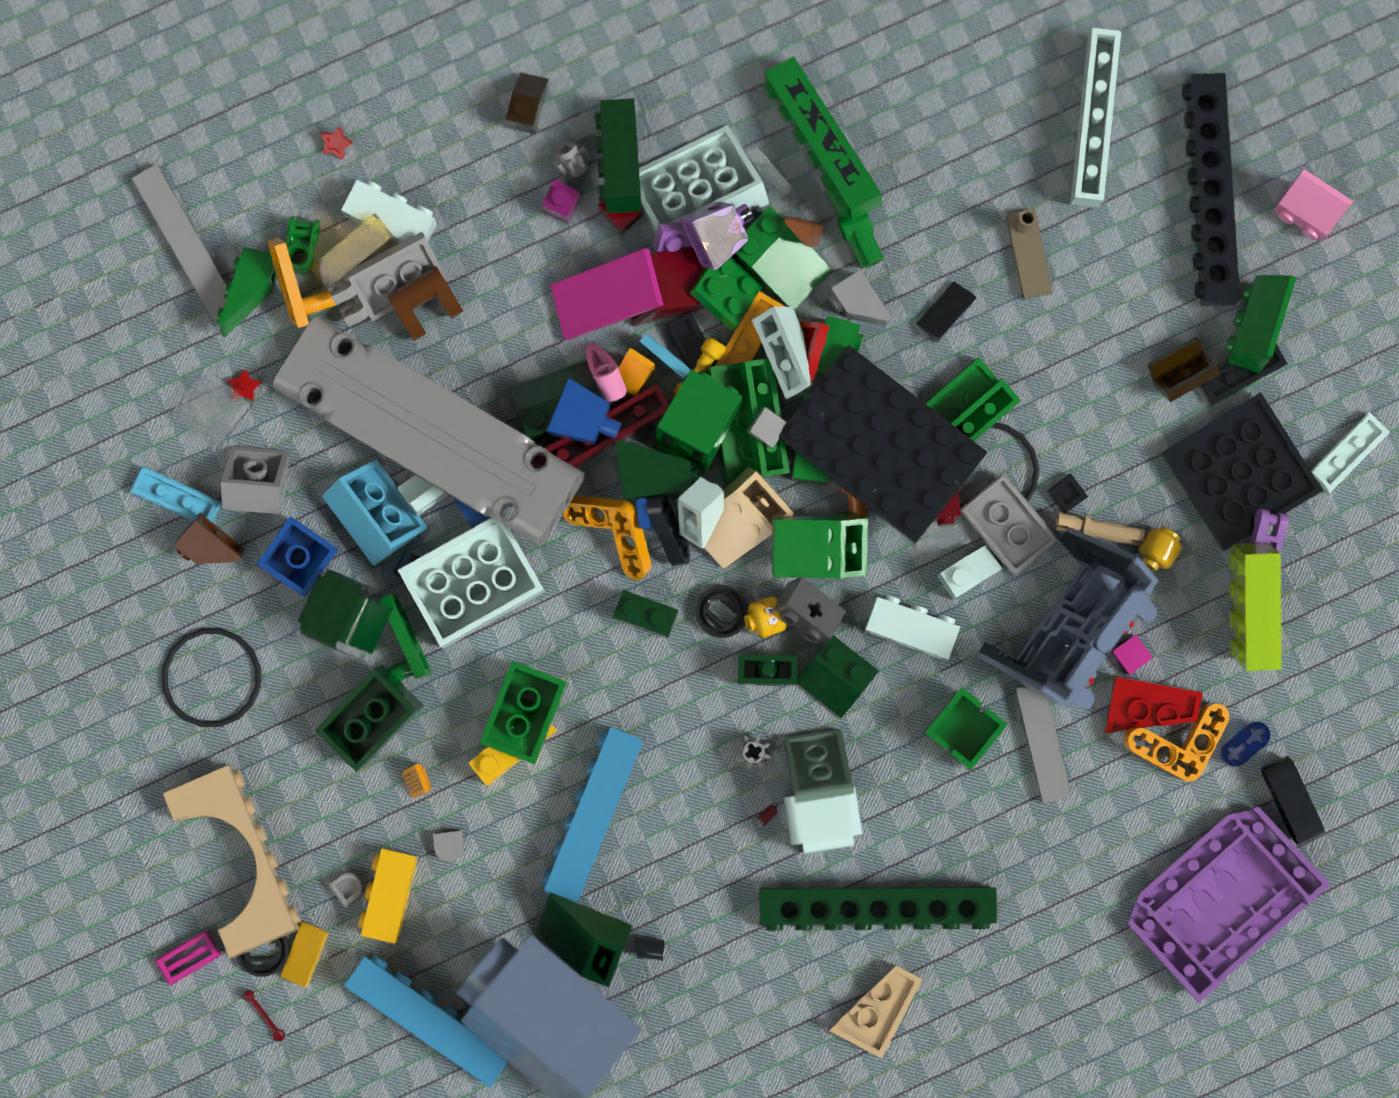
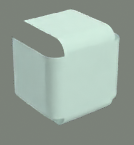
[783,787,863,854]

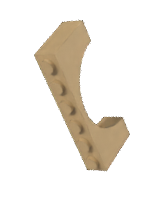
[163,765,301,958]

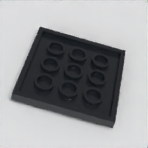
[1161,392,1323,551]

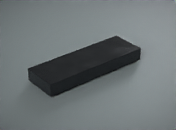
[1199,344,1288,406]

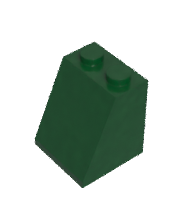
[616,440,698,504]

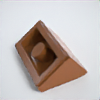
[784,217,824,247]

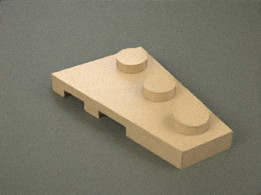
[829,965,923,1059]

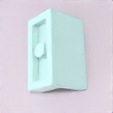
[398,475,448,517]

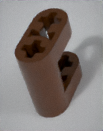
[387,266,464,341]

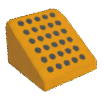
[402,763,433,798]

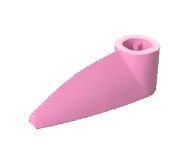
[586,342,627,402]

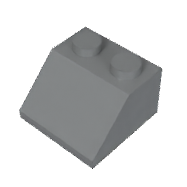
[221,446,289,514]

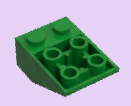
[772,512,868,578]

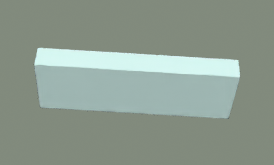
[1311,412,1390,494]

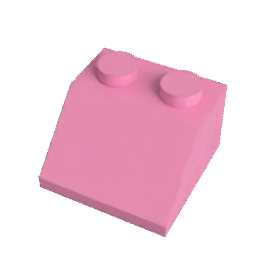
[1273,169,1353,241]

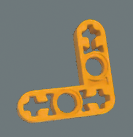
[563,495,652,581]
[1124,703,1229,782]

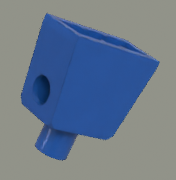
[547,379,622,445]

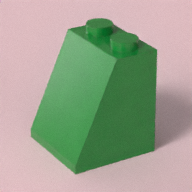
[655,369,743,474]

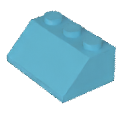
[322,459,428,566]

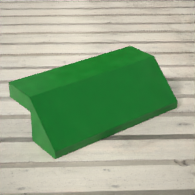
[925,357,1021,441]
[707,358,790,482]

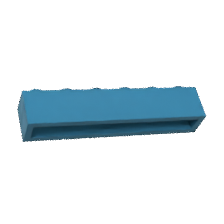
[541,727,643,903]
[344,954,508,1088]

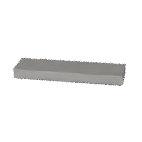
[1015,686,1071,803]

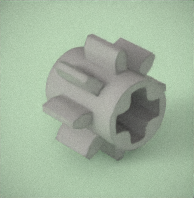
[553,141,591,178]
[736,735,771,770]

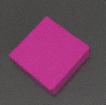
[1111,634,1153,675]

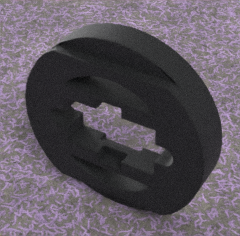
[696,585,748,638]
[236,936,290,977]

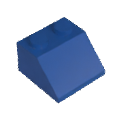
[257,516,339,597]

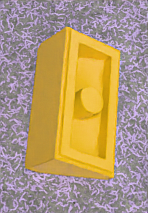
[280,921,330,988]

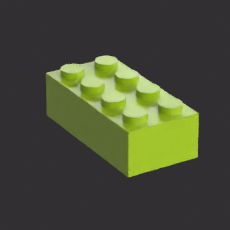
[1228,543,1282,671]

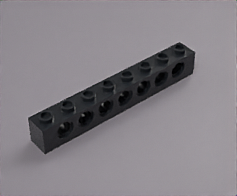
[1182,73,1240,307]

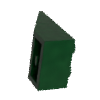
[535,892,633,988]

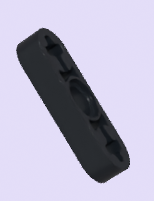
[647,494,690,566]

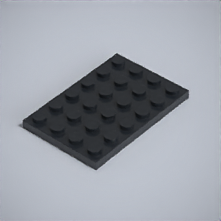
[778,345,988,545]

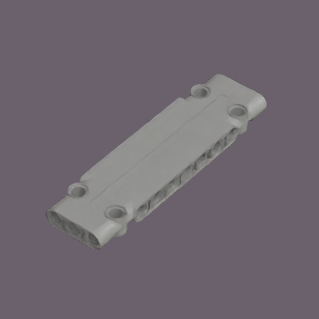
[273,317,584,546]

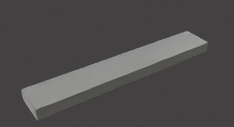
[131,164,227,327]

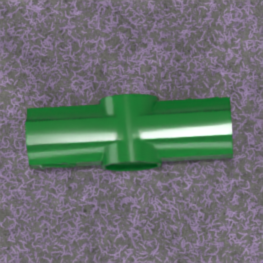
[826,190,884,270]

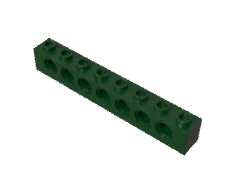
[759,887,997,931]

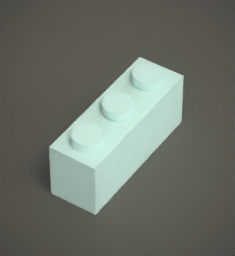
[341,180,437,243]
[864,594,960,661]

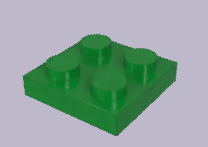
[689,257,763,330]

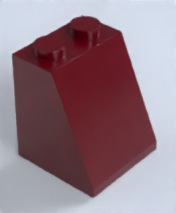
[631,247,706,326]

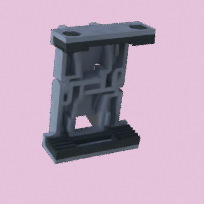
[976,527,1158,709]

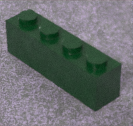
[595,98,642,214]

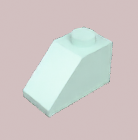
[678,477,724,549]
[938,544,1002,600]

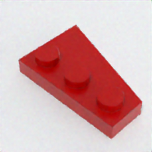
[1104,675,1203,734]

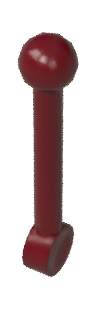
[243,990,285,1042]

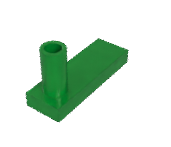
[379,594,433,681]

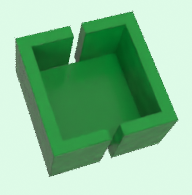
[922,687,1008,771]

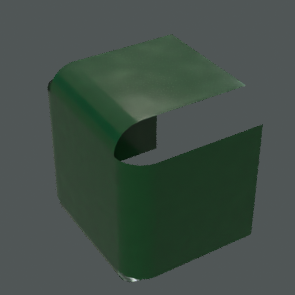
[297,570,393,659]

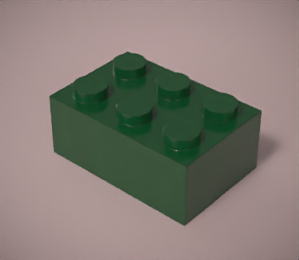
[315,664,424,772]

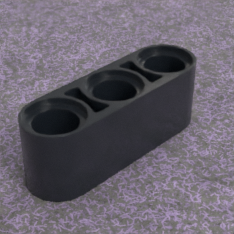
[1261,756,1325,846]

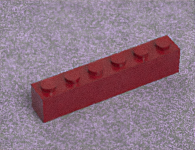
[534,384,670,469]

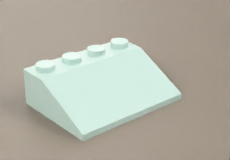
[639,125,769,234]
[398,518,545,649]

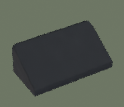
[916,281,977,343]

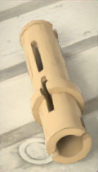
[1055,512,1145,547]

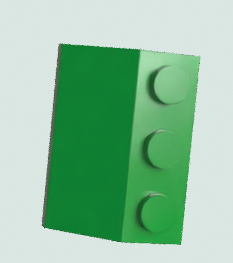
[1225,275,1297,373]

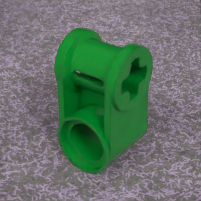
[286,216,321,275]

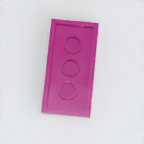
[550,249,663,340]

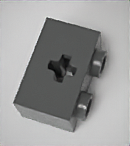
[774,576,846,644]

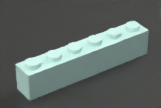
[1070,28,1121,208]

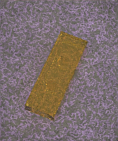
[310,213,394,290]

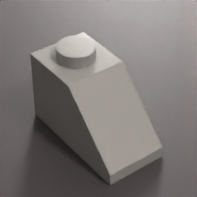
[829,270,892,326]

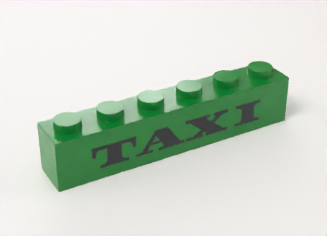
[763,56,882,221]

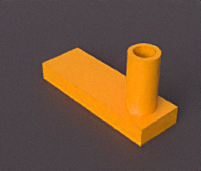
[267,237,336,328]

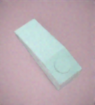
[752,306,811,399]

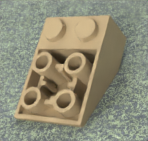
[704,467,794,569]

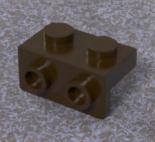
[1147,337,1220,402]

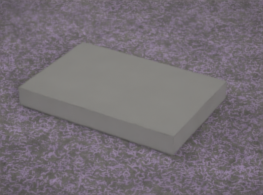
[960,473,1059,577]

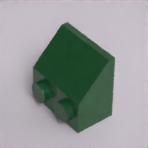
[797,635,879,718]

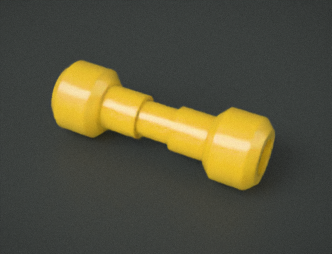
[673,337,726,397]

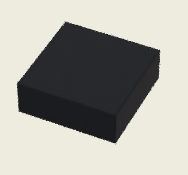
[1047,474,1088,513]

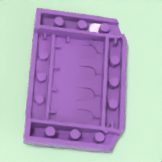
[1127,807,1331,1003]

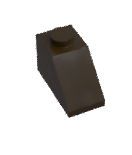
[505,72,549,135]

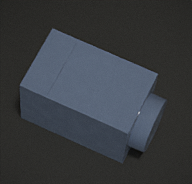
[456,935,642,1098]

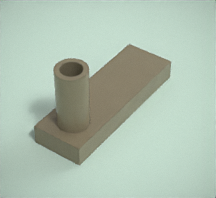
[1005,209,1052,300]

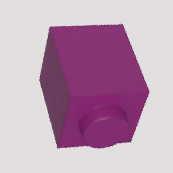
[541,179,582,224]

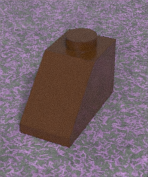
[173,512,245,564]

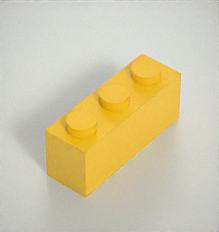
[358,848,419,944]

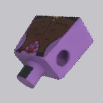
[679,201,753,270]

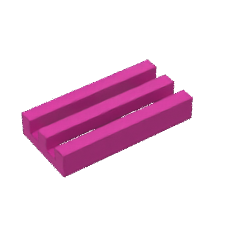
[155,930,222,986]

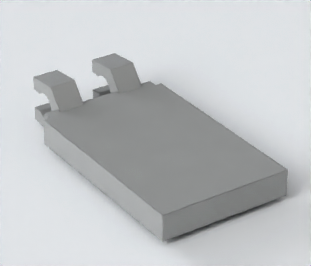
[327,232,448,327]

